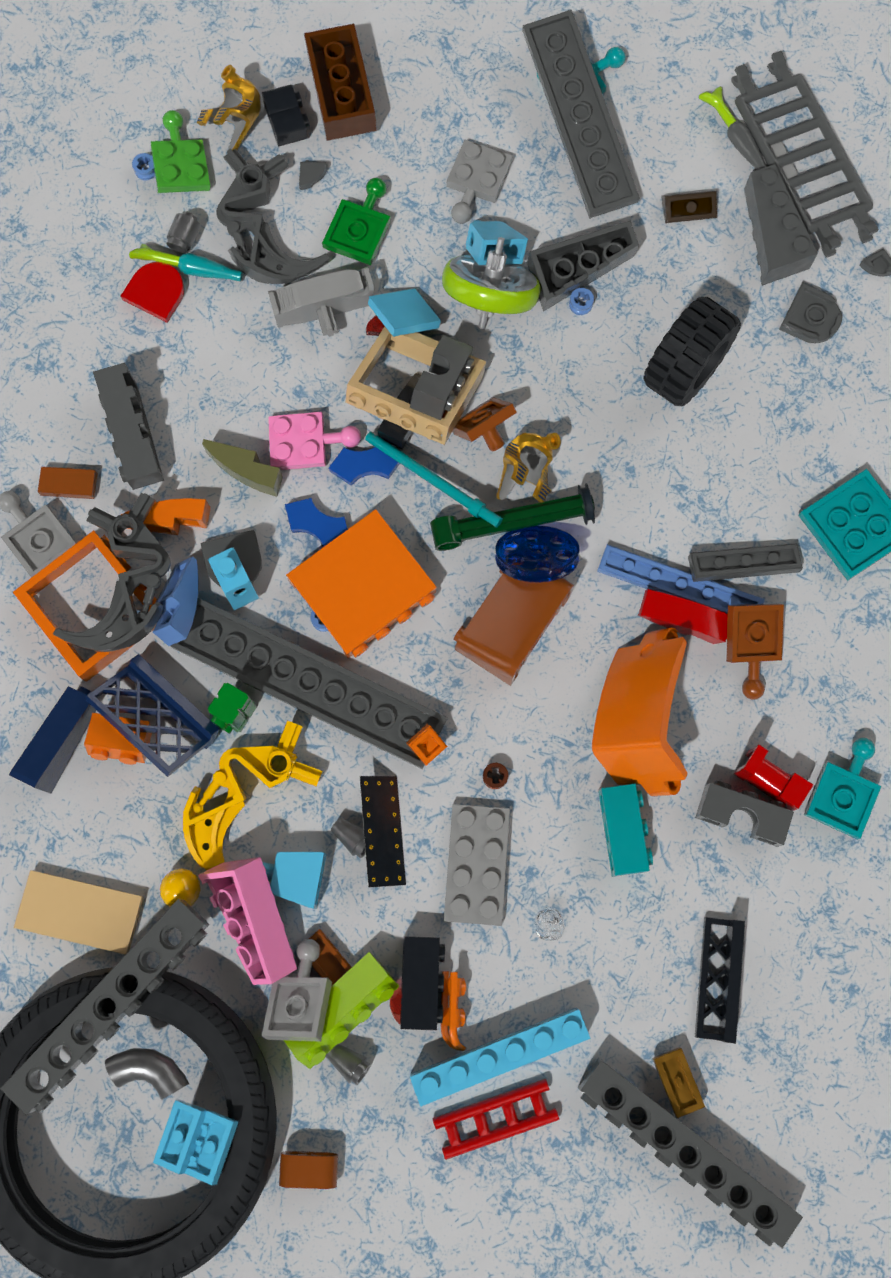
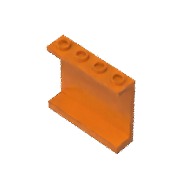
[286,509,437,658]

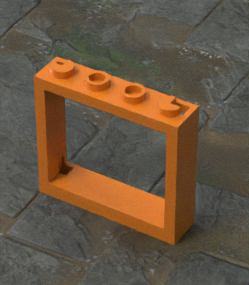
[13,530,157,682]

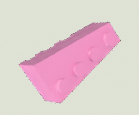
[198,857,297,985]

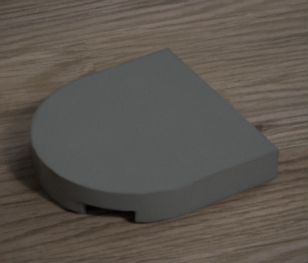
[779,282,842,343]
[201,530,262,591]

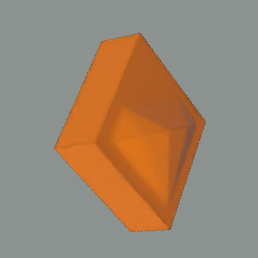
[406,724,448,766]

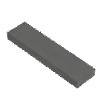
[688,543,803,582]

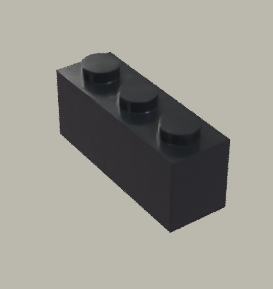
[400,936,445,1030]

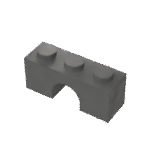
[410,335,474,420]
[695,781,794,847]

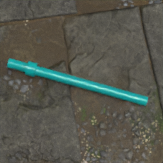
[365,431,503,528]

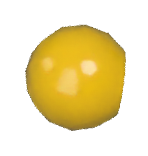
[160,868,201,907]

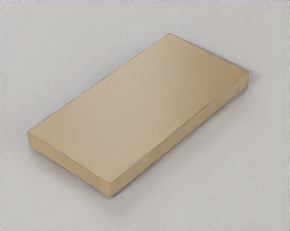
[14,870,144,955]

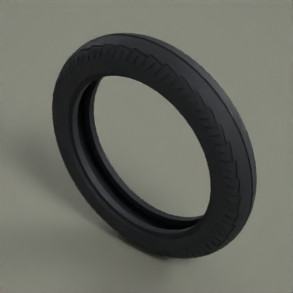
[0,967,277,1278]

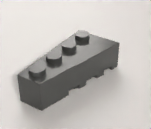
[744,164,818,286]
[527,220,639,312]
[93,362,164,490]

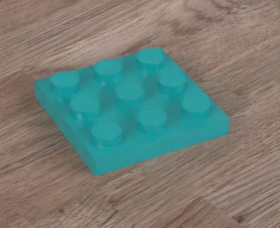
[798,469,891,581]

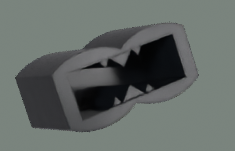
[262,84,310,147]

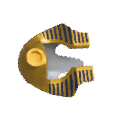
[196,65,261,150]
[496,432,561,502]

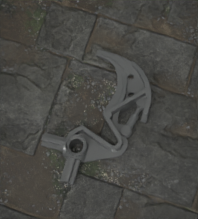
[216,149,330,284]
[53,493,171,652]

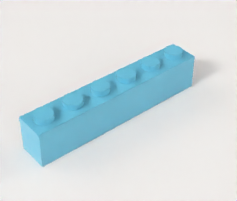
[410,1008,591,1107]

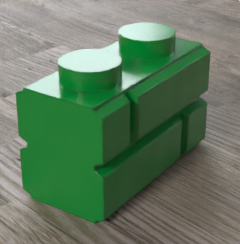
[208,683,257,734]

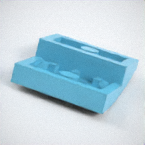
[153,1100,239,1185]

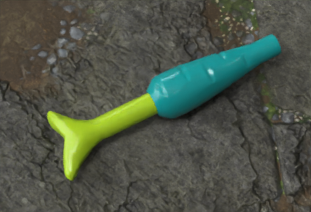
[129,244,243,282]

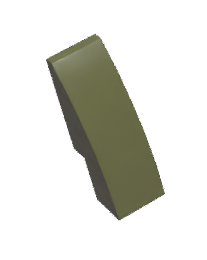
[202,439,283,497]

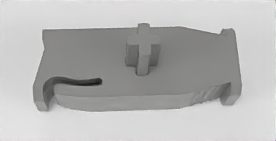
[268,267,374,337]

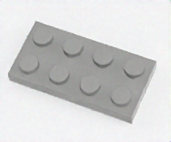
[444,804,510,926]

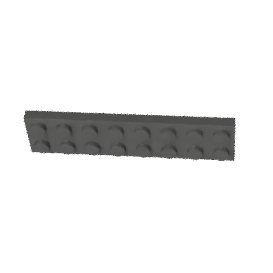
[522,9,640,219]

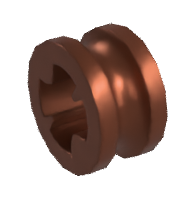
[483,762,508,790]

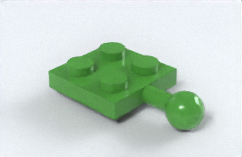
[151,110,210,193]

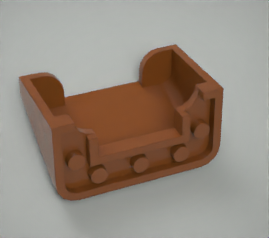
[453,556,574,686]

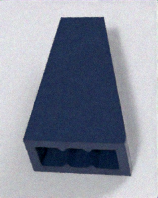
[9,686,96,794]

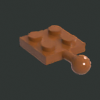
[726,604,784,700]

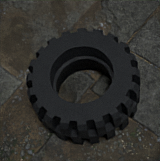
[643,297,741,406]

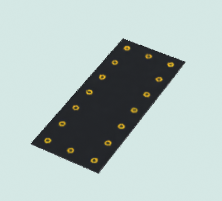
[359,776,406,888]

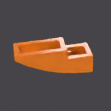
[120,498,211,535]

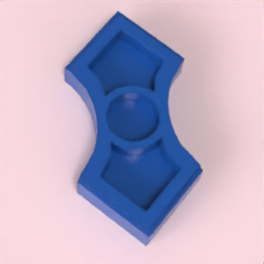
[328,447,400,485]
[285,498,348,547]

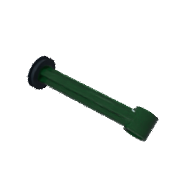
[430,483,595,551]

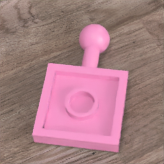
[268,412,361,470]

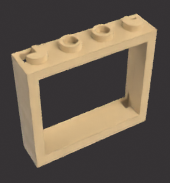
[345,327,486,445]

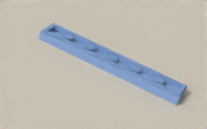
[597,544,765,614]

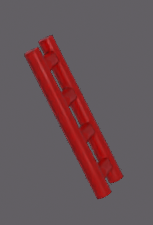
[432,1078,560,1160]

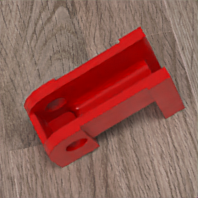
[734,744,813,811]

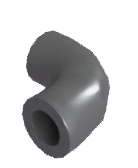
[105,1048,189,1100]

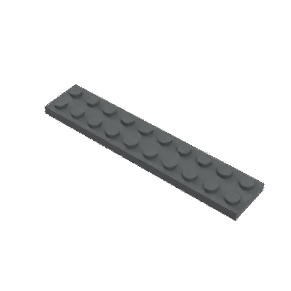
[170,598,447,770]

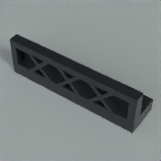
[695,917,745,1044]

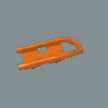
[441,971,466,1051]

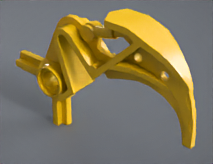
[183,720,322,870]

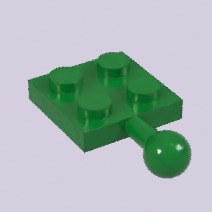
[322,177,391,265]

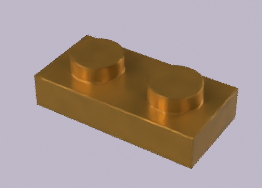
[652,1047,705,1118]

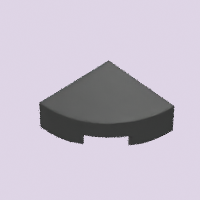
[299,162,327,190]
[859,248,891,277]

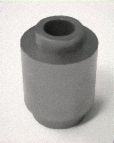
[167,211,201,254]

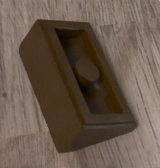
[662,191,717,223]

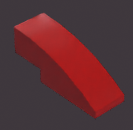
[638,589,728,644]

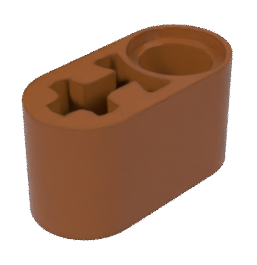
[279,1151,338,1189]

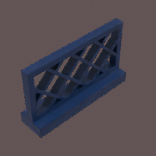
[85,654,219,777]

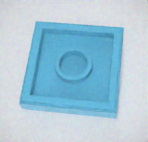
[368,289,441,337]

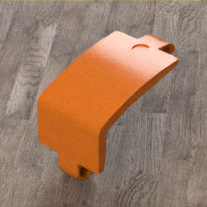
[592,628,688,797]

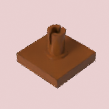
[452,397,517,451]

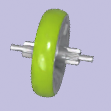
[442,237,540,329]

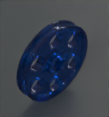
[495,526,580,582]

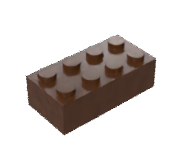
[304,24,377,141]

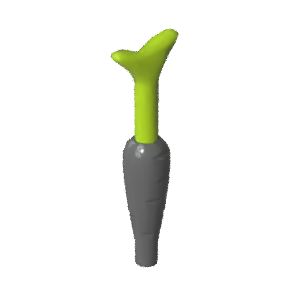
[699,87,767,170]

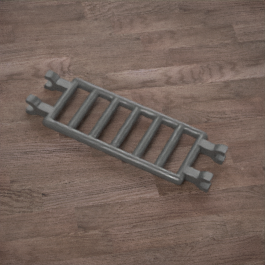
[731,51,879,258]

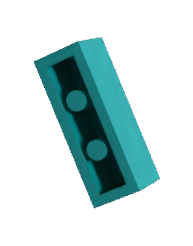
[598,784,653,877]

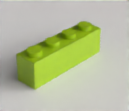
[283,952,400,1069]

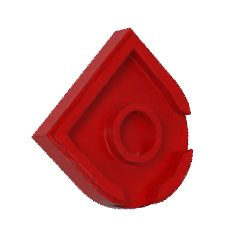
[120,262,184,323]

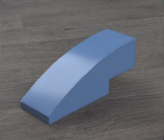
[153,556,198,646]

